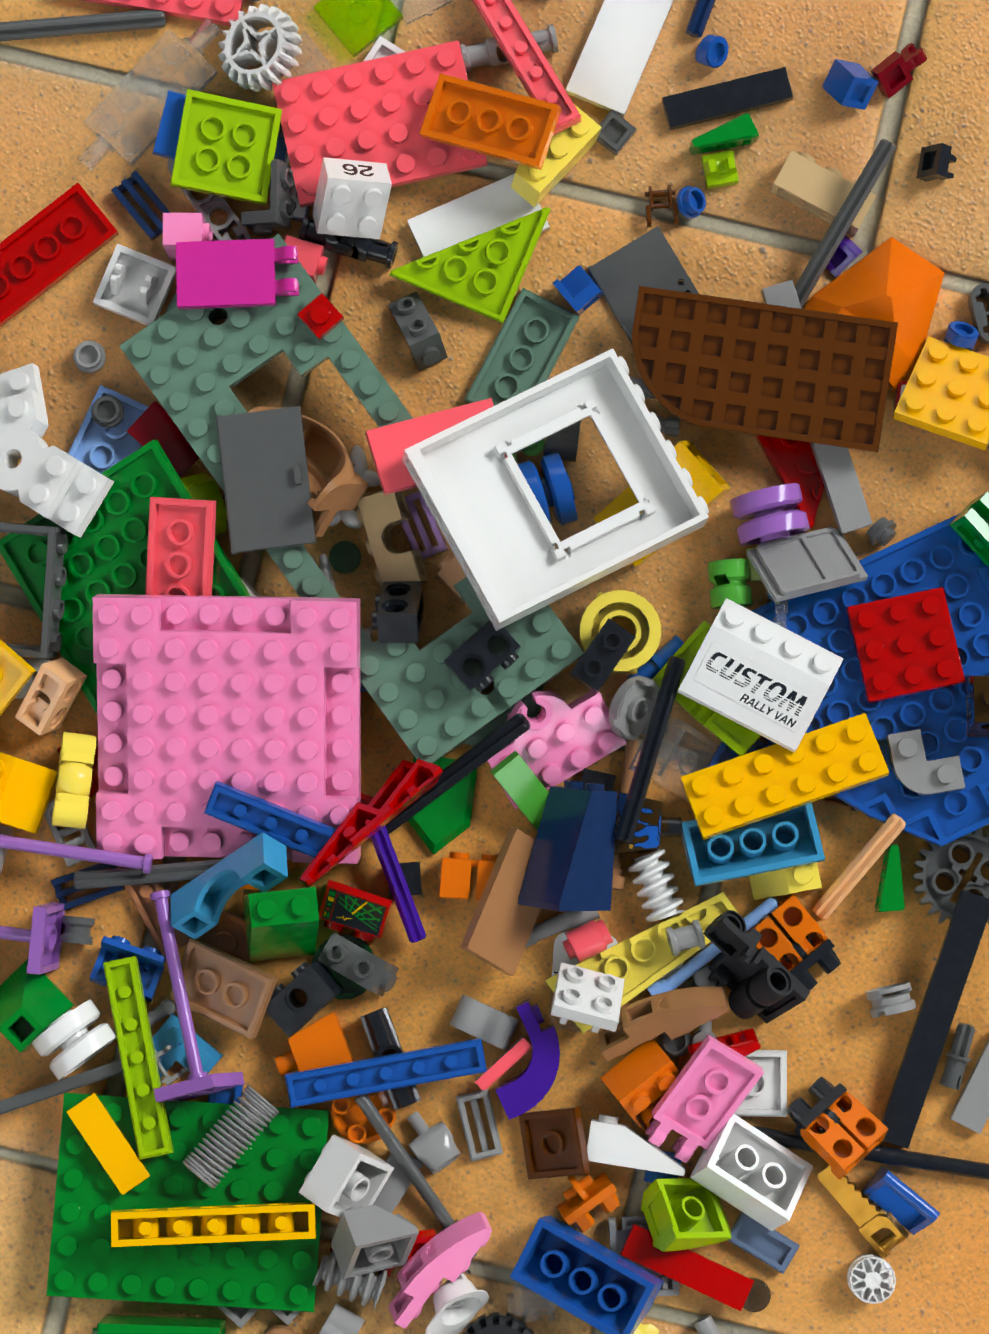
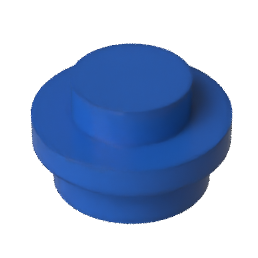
[677,186,706,219]

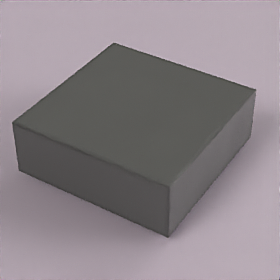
[597,110,636,156]

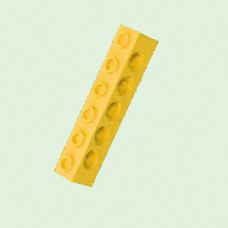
[111,1202,316,1247]

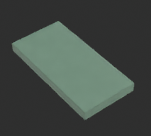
[464,288,580,406]

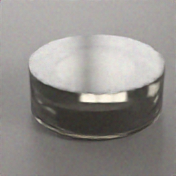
[743,1277,771,1312]

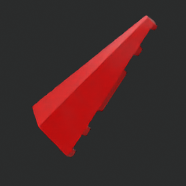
[299,759,443,888]

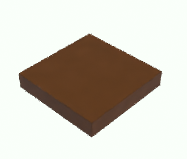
[519,1106,590,1180]

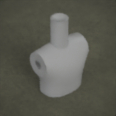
[407,1111,461,1174]

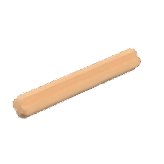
[813,814,906,920]

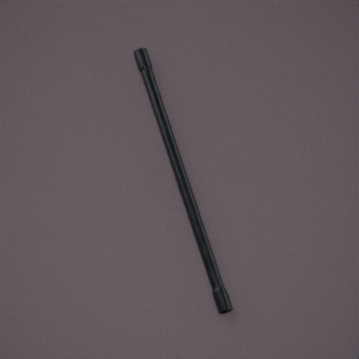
[673,1126,989,1180]

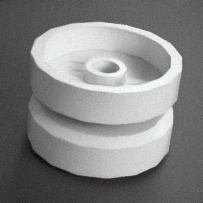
[31,999,117,1080]

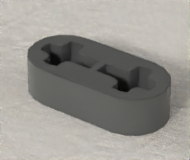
[968,283,989,345]

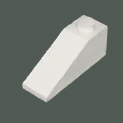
[587,1114,685,1176]

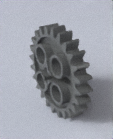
[912,828,989,925]

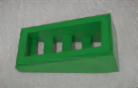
[689,113,759,155]
[875,845,905,912]

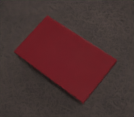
[126,401,199,478]

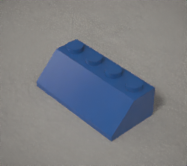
[510,1215,664,1334]

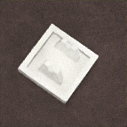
[93,244,176,326]
[550,962,625,1033]

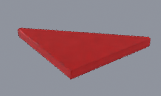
[755,435,824,531]

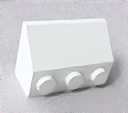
[690,1114,813,1231]

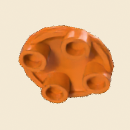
[331,1090,396,1144]

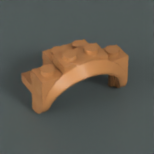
[247,406,369,537]

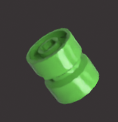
[707,558,753,609]

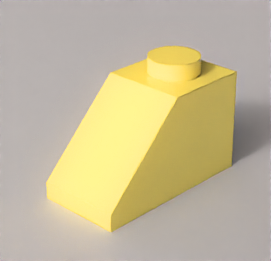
[749,862,822,900]

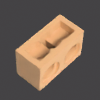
[15,657,87,736]

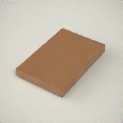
[168,938,278,1039]

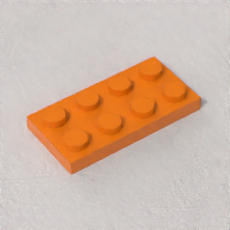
[419,73,562,170]

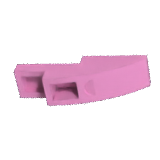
[389,1211,492,1329]

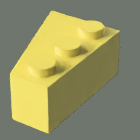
[511,104,602,208]

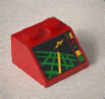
[319,880,394,942]

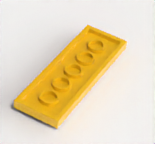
[680,713,890,840]

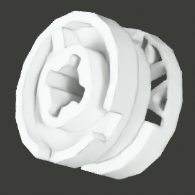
[846,1254,896,1304]

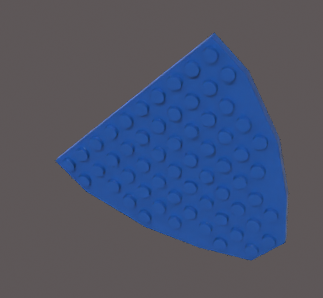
[752,513,989,847]

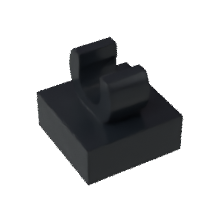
[916,143,957,182]

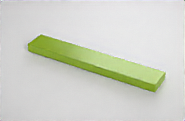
[103,956,174,1160]

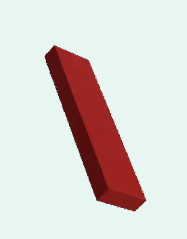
[620,1223,754,1311]

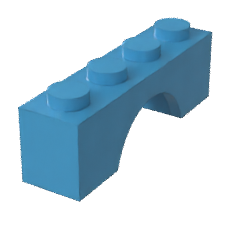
[170,832,288,939]

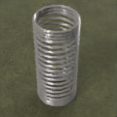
[183,1085,279,1189]

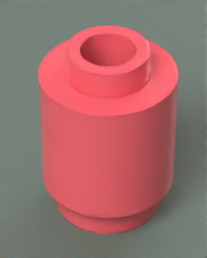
[562,919,613,963]

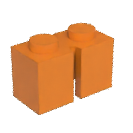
[439,852,498,900]

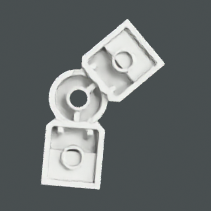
[0,363,114,538]

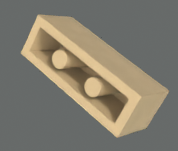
[770,150,876,236]

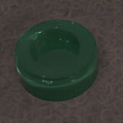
[329,541,362,574]

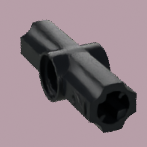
[360,1007,421,1110]

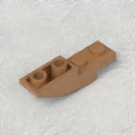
[599,986,729,1061]

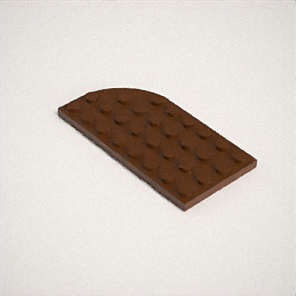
[632,286,898,453]

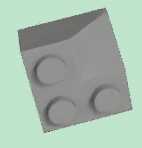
[331,1204,419,1279]

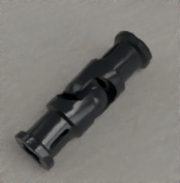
[299,215,399,269]

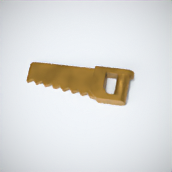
[818,1165,908,1258]

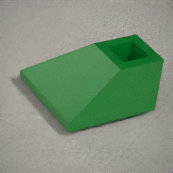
[0,959,74,1053]

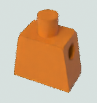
[274,1011,354,1076]

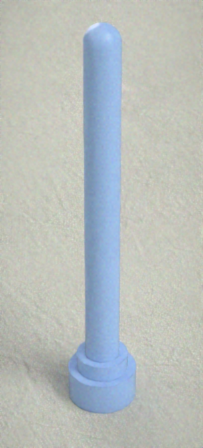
[646,897,778,995]

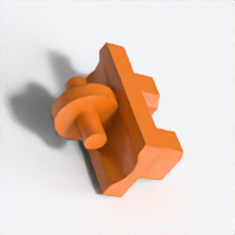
[556,1172,620,1233]

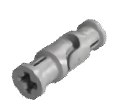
[460,24,559,73]

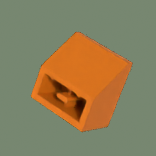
[600,1039,680,1135]

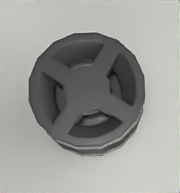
[60,915,95,945]

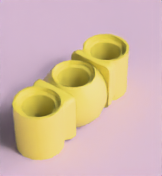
[52,732,97,829]

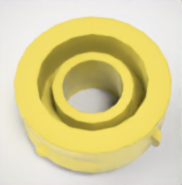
[579,590,661,675]

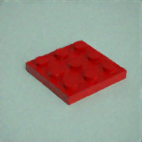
[846,587,966,703]

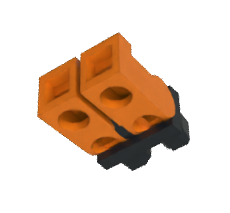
[746,894,841,991]
[787,1076,889,1180]

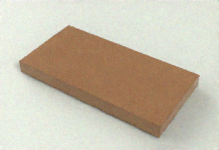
[460,828,541,976]

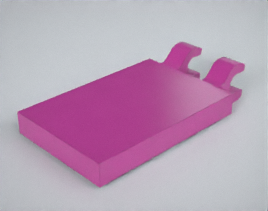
[176,239,299,309]

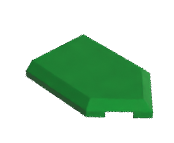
[408,757,477,855]

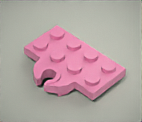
[487,689,627,810]

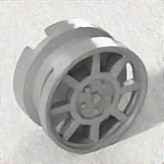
[865,982,917,1018]

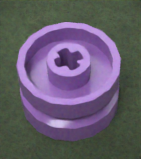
[730,483,810,546]

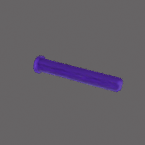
[371,826,426,943]

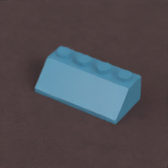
[681,803,825,887]

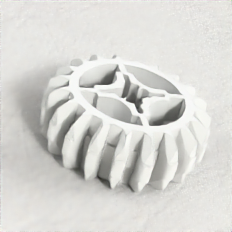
[218,4,303,92]

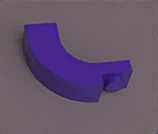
[495,999,560,1120]

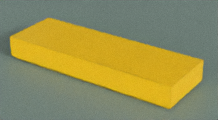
[67,1093,151,1195]

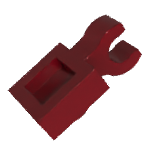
[871,43,927,98]

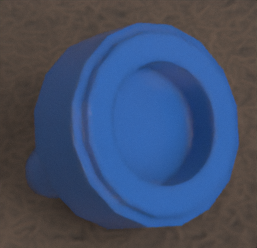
[695,34,729,68]
[944,321,979,351]

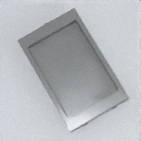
[746,527,868,603]

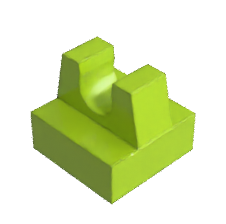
[701,150,739,189]

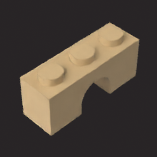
[356,491,429,588]

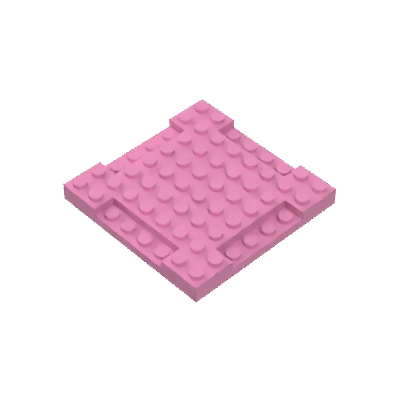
[92,594,361,864]

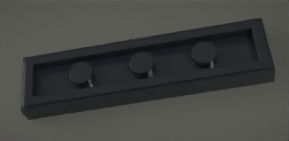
[662,67,793,131]

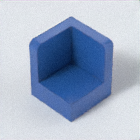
[823,59,879,110]
[553,266,604,315]

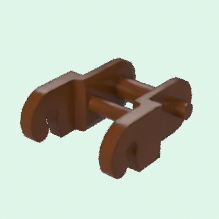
[645,185,679,228]

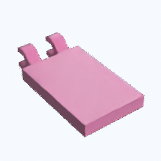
[645,1035,764,1163]

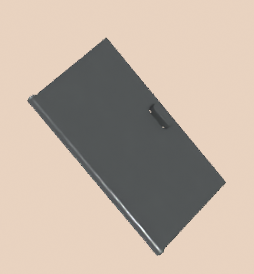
[587,226,699,344]
[216,406,316,555]

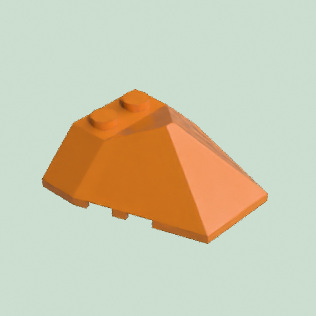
[803,237,945,393]

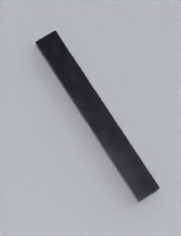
[881,889,989,1149]

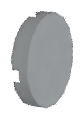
[609,675,660,741]

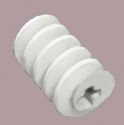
[628,849,686,922]

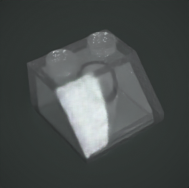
[628,716,718,803]

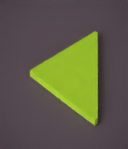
[389,207,551,324]

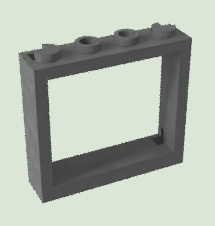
[0,522,69,659]

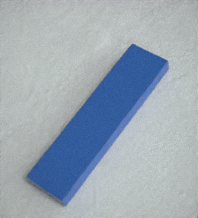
[204,781,337,858]

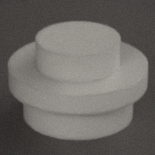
[73,341,106,373]

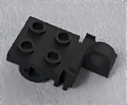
[703,910,810,1024]

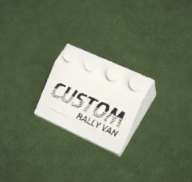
[677,598,844,753]

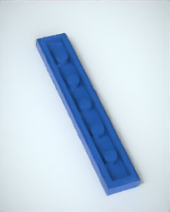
[285,1038,487,1108]

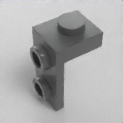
[241,159,294,236]
[388,292,448,371]
[318,933,399,997]

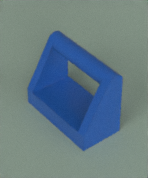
[862,1166,940,1235]

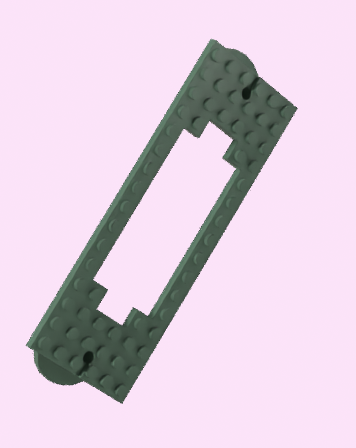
[119,234,584,764]

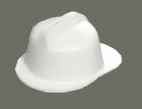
[425,1273,489,1334]

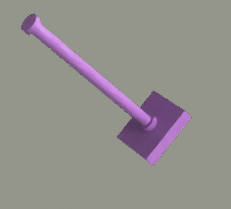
[0,835,153,874]
[150,890,245,1102]
[0,902,65,975]

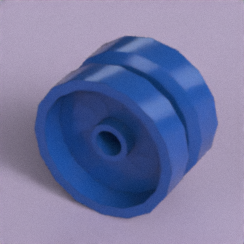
[517,452,578,525]

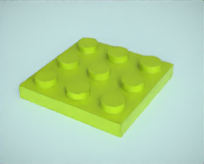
[170,89,282,206]

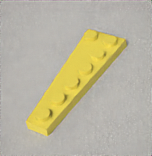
[545,892,738,1034]

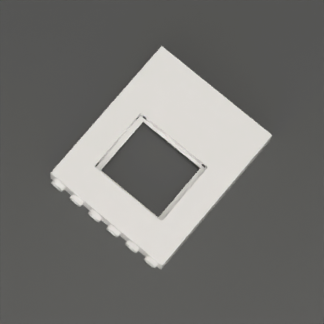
[402,348,709,631]

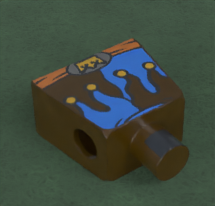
[966,675,989,737]
[614,791,681,855]

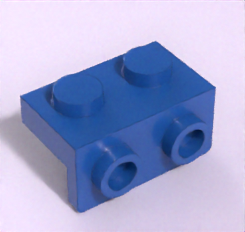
[89,936,166,1002]

